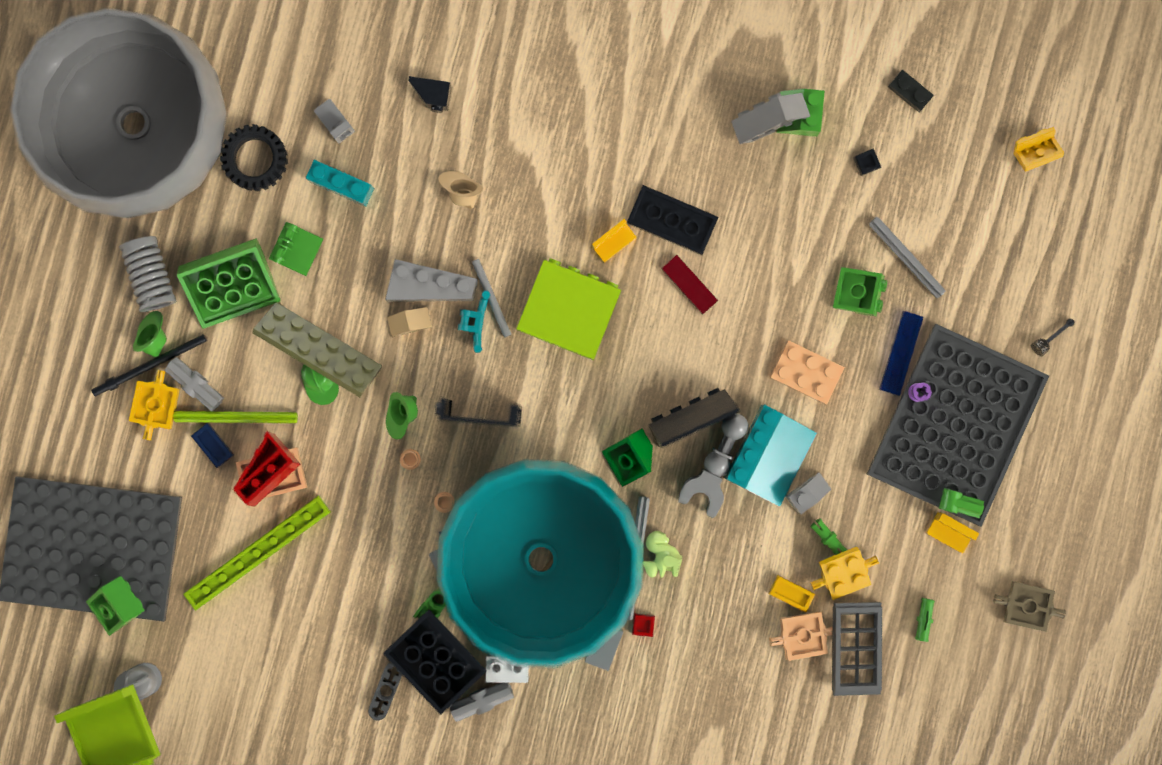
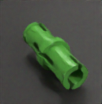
[810,518,847,555]
[915,598,935,642]

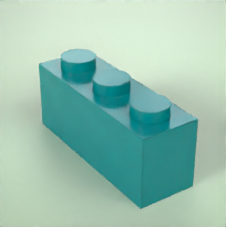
[306,160,375,207]

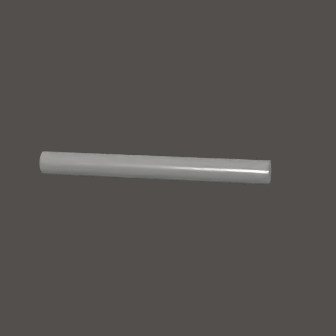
[472,259,512,338]

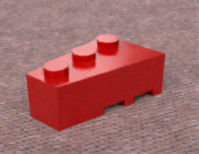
[233,431,301,507]

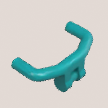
[457,291,490,353]

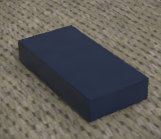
[191,423,234,468]

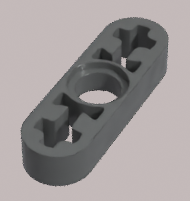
[368,662,403,721]

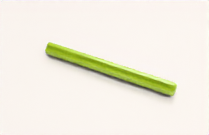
[173,411,298,423]

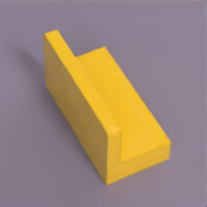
[592,219,637,263]
[926,512,979,553]

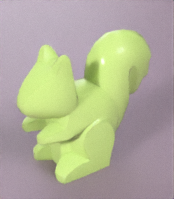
[643,531,682,578]

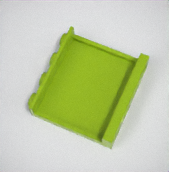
[516,258,621,361]
[54,684,161,765]

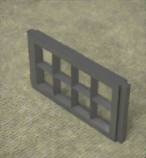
[832,602,882,696]

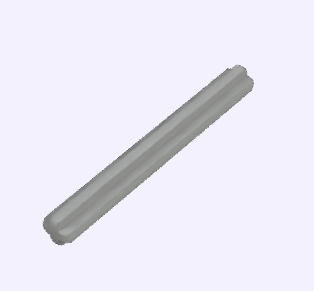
[869,217,945,298]

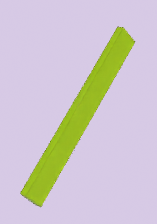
[183,495,331,611]

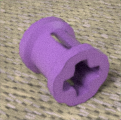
[908,383,932,402]

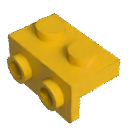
[1013,127,1064,172]

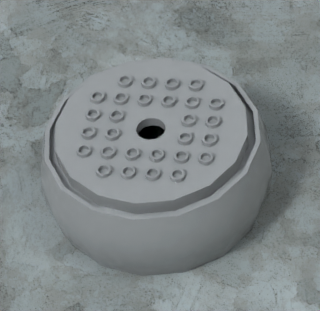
[11,9,227,218]

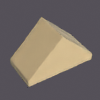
[387,307,432,337]

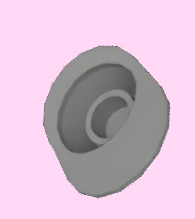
[114,663,162,701]

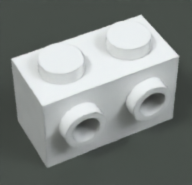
[486,654,529,683]

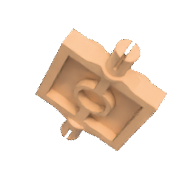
[769,611,832,661]

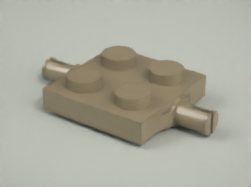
[993,581,1066,632]

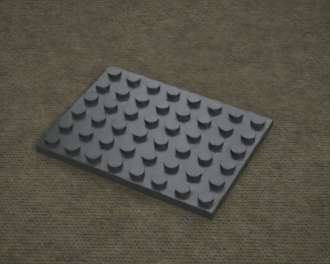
[866,324,1049,527]
[0,476,182,622]

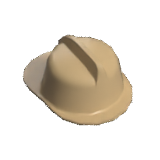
[438,171,483,209]

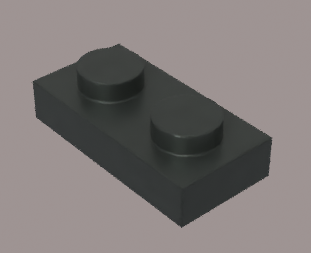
[888,69,934,113]

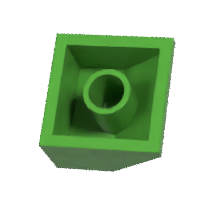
[776,89,825,137]
[86,576,145,636]

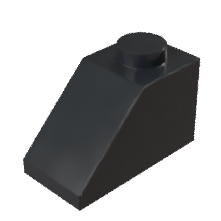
[409,76,452,113]

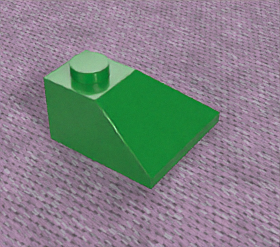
[601,428,653,487]

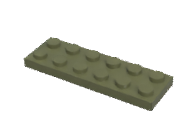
[253,302,382,398]

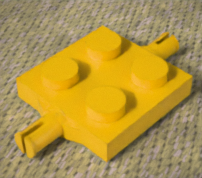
[129,370,180,440]
[810,546,879,600]

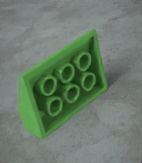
[177,238,281,329]

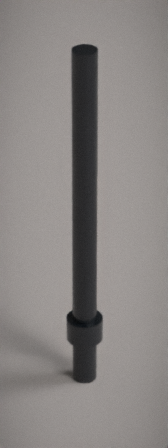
[91,334,208,397]

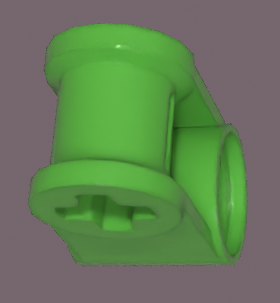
[413,588,446,618]

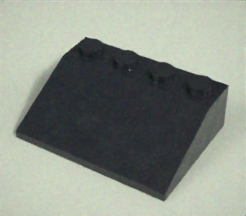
[648,388,740,448]
[383,609,487,715]

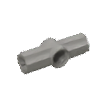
[165,357,224,411]
[450,682,514,722]

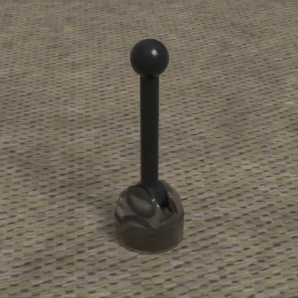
[1031,318,1075,357]

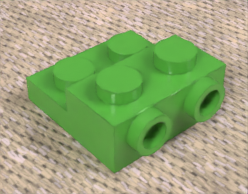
[833,267,887,317]

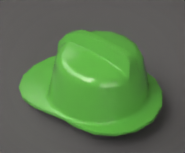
[133,311,167,357]
[301,364,339,405]
[386,392,418,440]

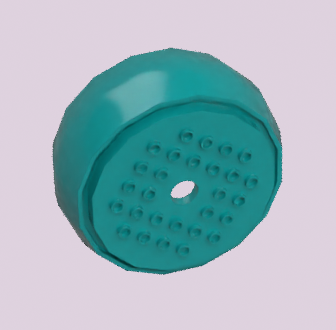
[437,459,644,668]

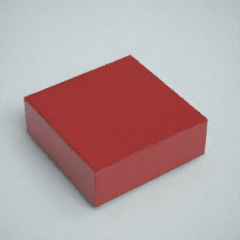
[632,613,655,637]

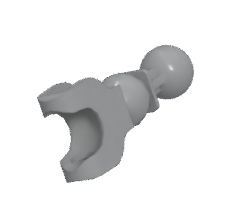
[678,413,748,518]

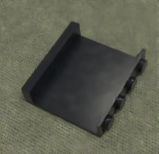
[435,398,522,427]

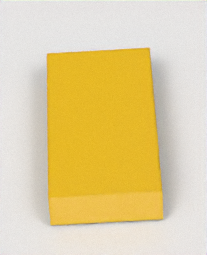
[768,575,815,612]

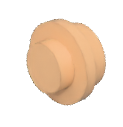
[400,449,421,470]
[434,492,455,513]

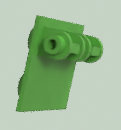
[269,222,324,276]

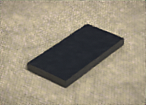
[627,185,719,256]

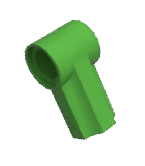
[939,488,984,518]

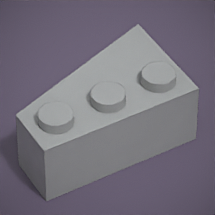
[731,93,810,144]

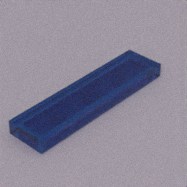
[879,311,924,396]

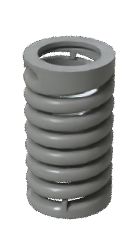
[119,236,177,312]

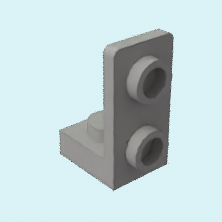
[314,99,355,143]

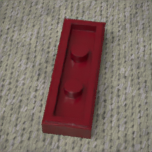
[661,255,718,315]

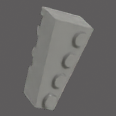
[385,259,478,302]

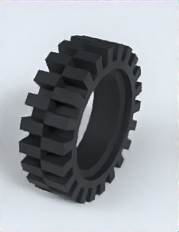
[220,124,288,191]

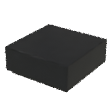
[853,148,881,176]

